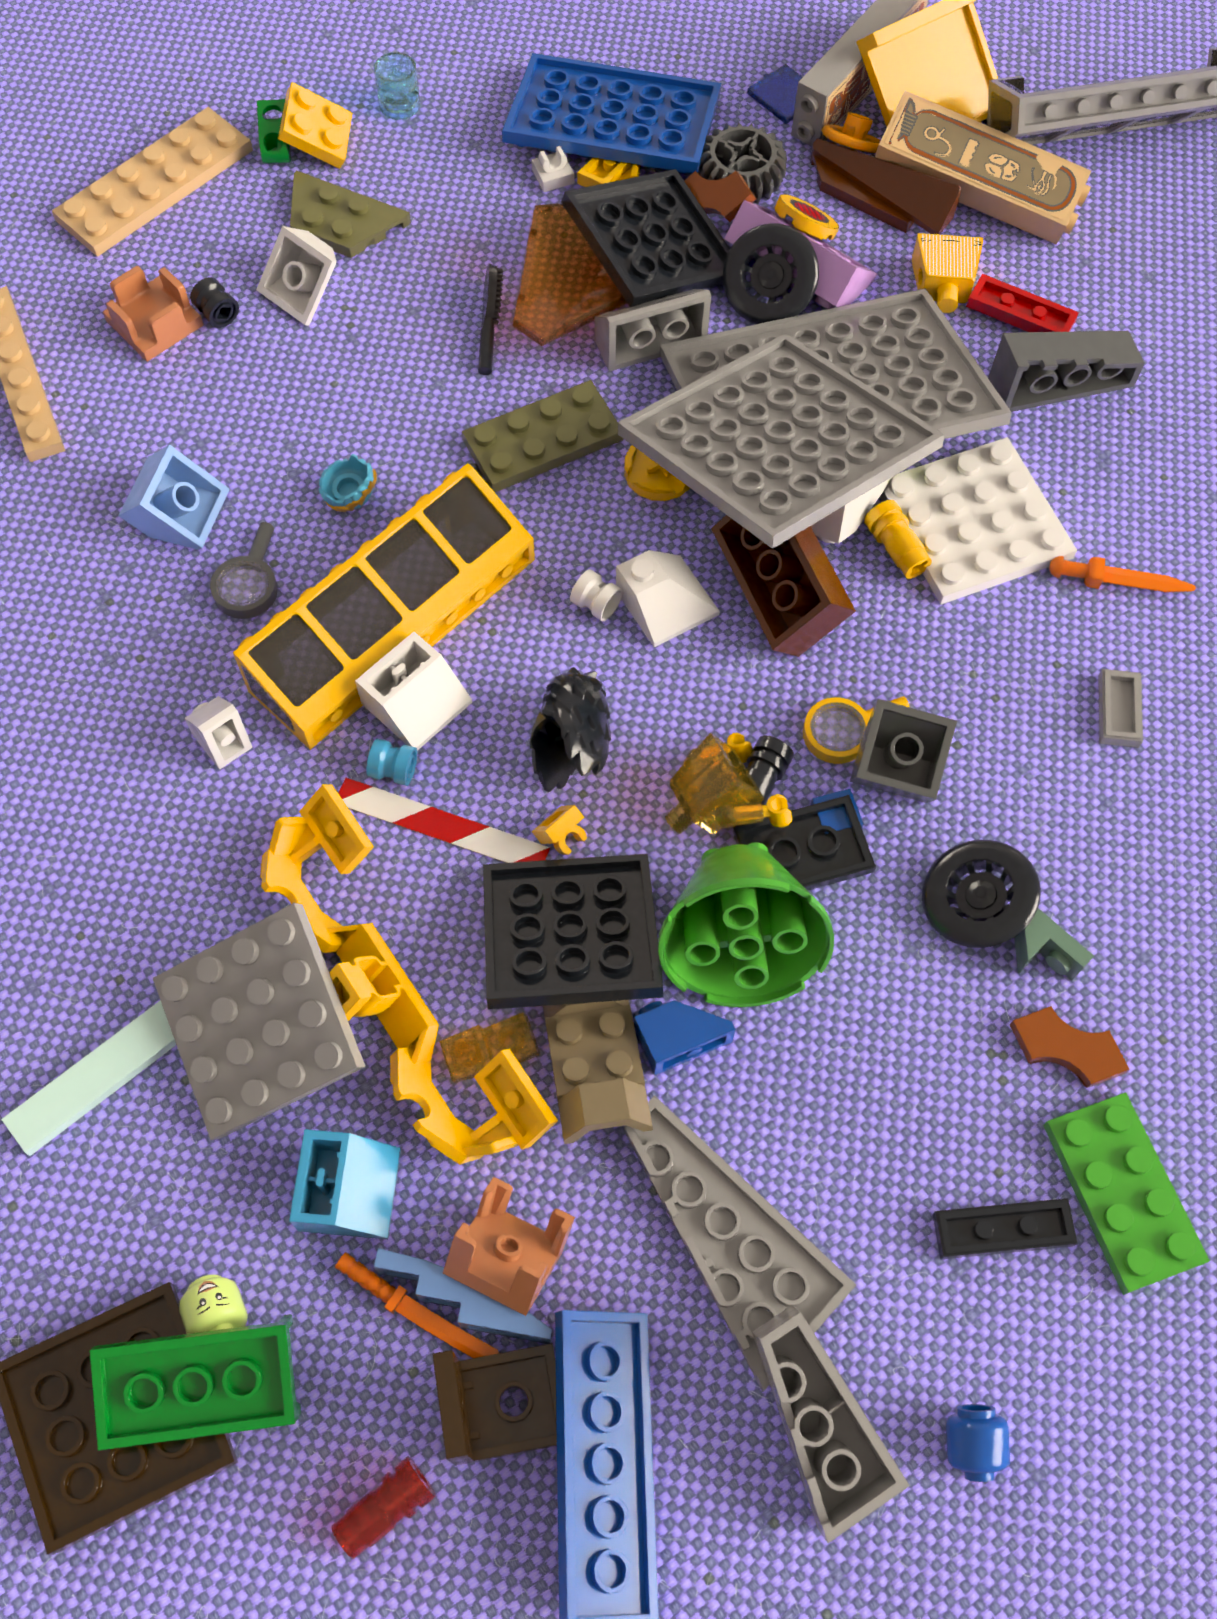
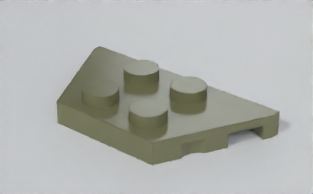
[290,170,411,258]

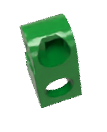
[257,99,291,164]

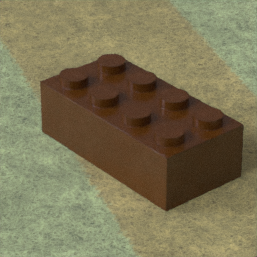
[711,515,856,657]

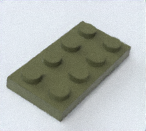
[462,380,623,492]

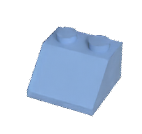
[118,445,230,550]

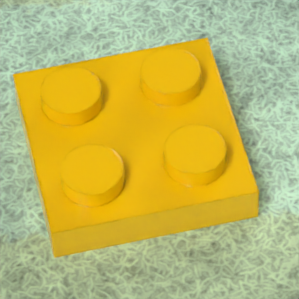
[278,82,352,169]

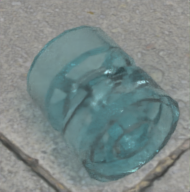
[374,52,421,120]

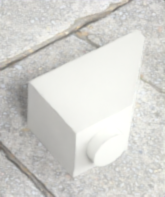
[185,696,253,770]

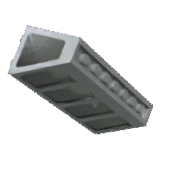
[987,48,1217,145]

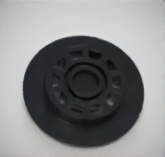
[722,223,819,324]
[922,840,1041,948]

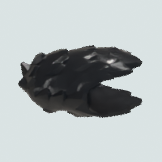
[529,667,611,792]

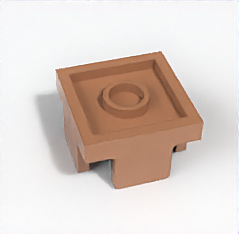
[103,266,204,362]

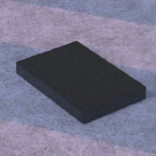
[733,795,876,891]

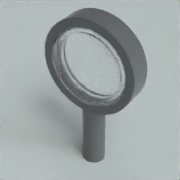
[210,522,278,619]

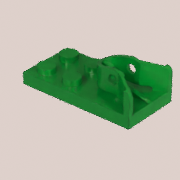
[90,1314,301,1451]

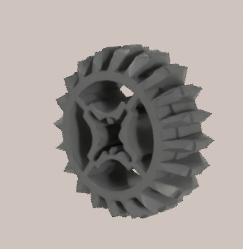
[698,122,787,204]

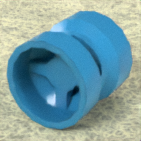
[366,738,418,786]

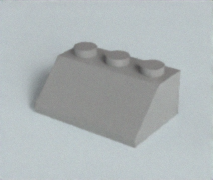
[595,289,711,372]

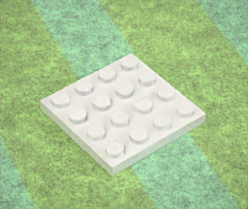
[880,437,1077,605]

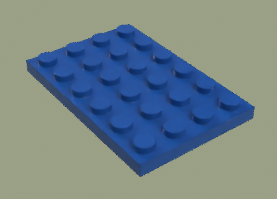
[502,53,721,174]

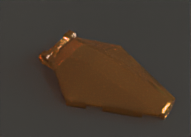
[512,203,627,346]

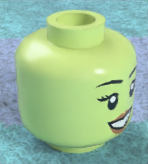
[179,1275,248,1334]

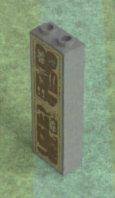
[791,0,928,147]

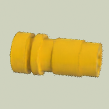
[864,500,932,579]

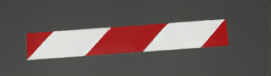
[338,777,550,863]

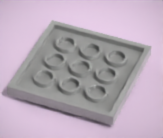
[153,903,366,1140]

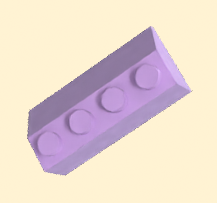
[724,200,877,309]

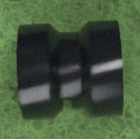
[190,277,239,328]

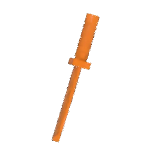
[335,1252,499,1358]

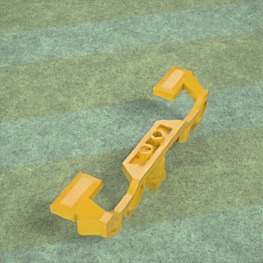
[260,784,558,1165]

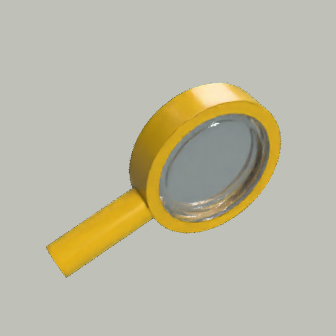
[803,696,909,764]

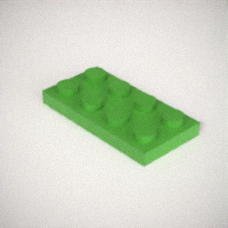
[1043,1092,1210,1295]

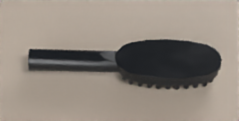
[478,263,503,375]

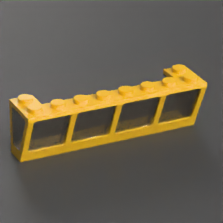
[233,463,535,750]

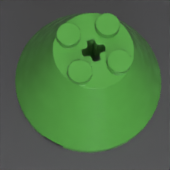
[658,842,834,1007]

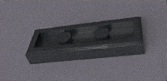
[932,1198,1078,1260]

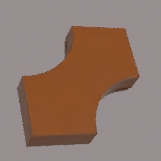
[685,171,756,222]
[1010,1006,1130,1088]

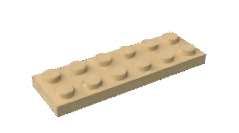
[52,107,253,257]

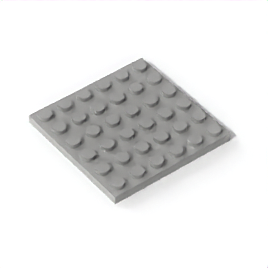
[618,333,945,549]

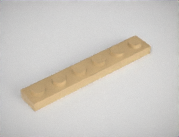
[0,286,66,462]

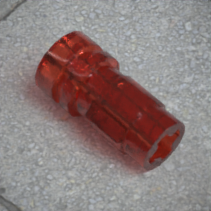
[331,1456,436,1559]

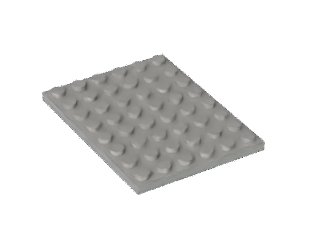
[660,288,1011,439]

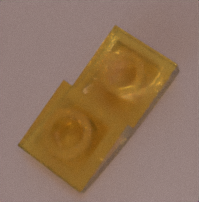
[439,1012,541,1083]

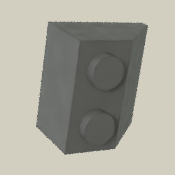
[850,699,957,803]

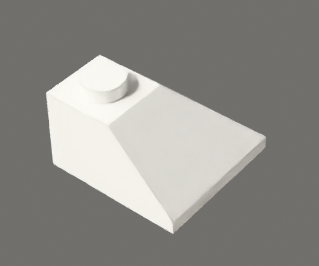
[256,226,337,326]
[616,550,720,647]

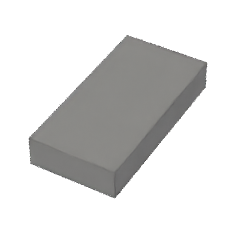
[1098,669,1143,748]

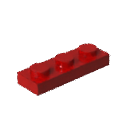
[966,274,1079,332]

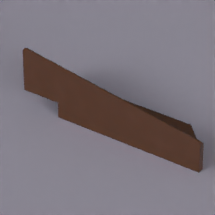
[810,139,961,235]

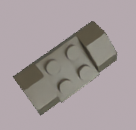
[543,1000,653,1144]

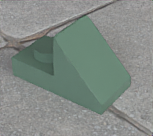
[1014,908,1094,981]

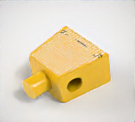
[912,233,983,313]

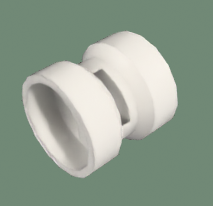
[570,569,623,622]

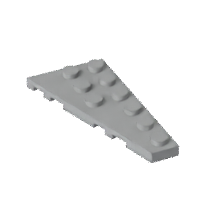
[624,1095,856,1392]

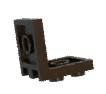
[432,1343,557,1466]

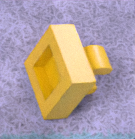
[531,805,587,855]

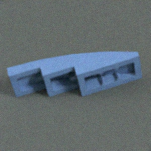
[374,1248,553,1344]

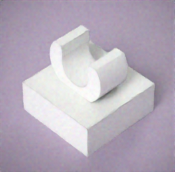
[531,146,575,192]

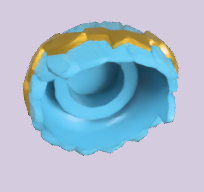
[319,454,377,512]

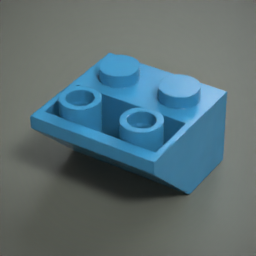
[289,1129,401,1240]

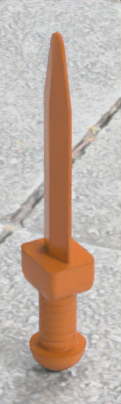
[1049,556,1196,592]

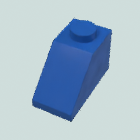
[634,1000,736,1075]

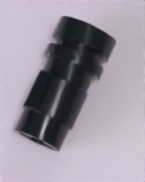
[730,735,794,821]

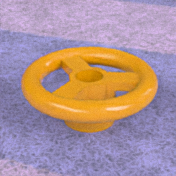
[822,112,881,153]

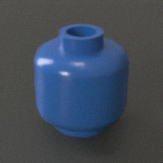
[946,1404,1010,1482]

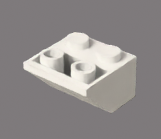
[355,632,472,751]

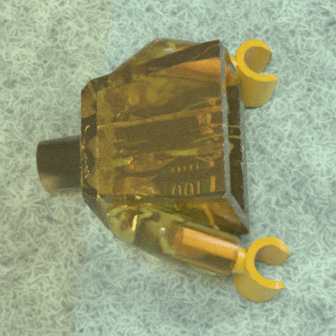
[665,732,792,834]

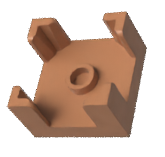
[443,1177,575,1316]

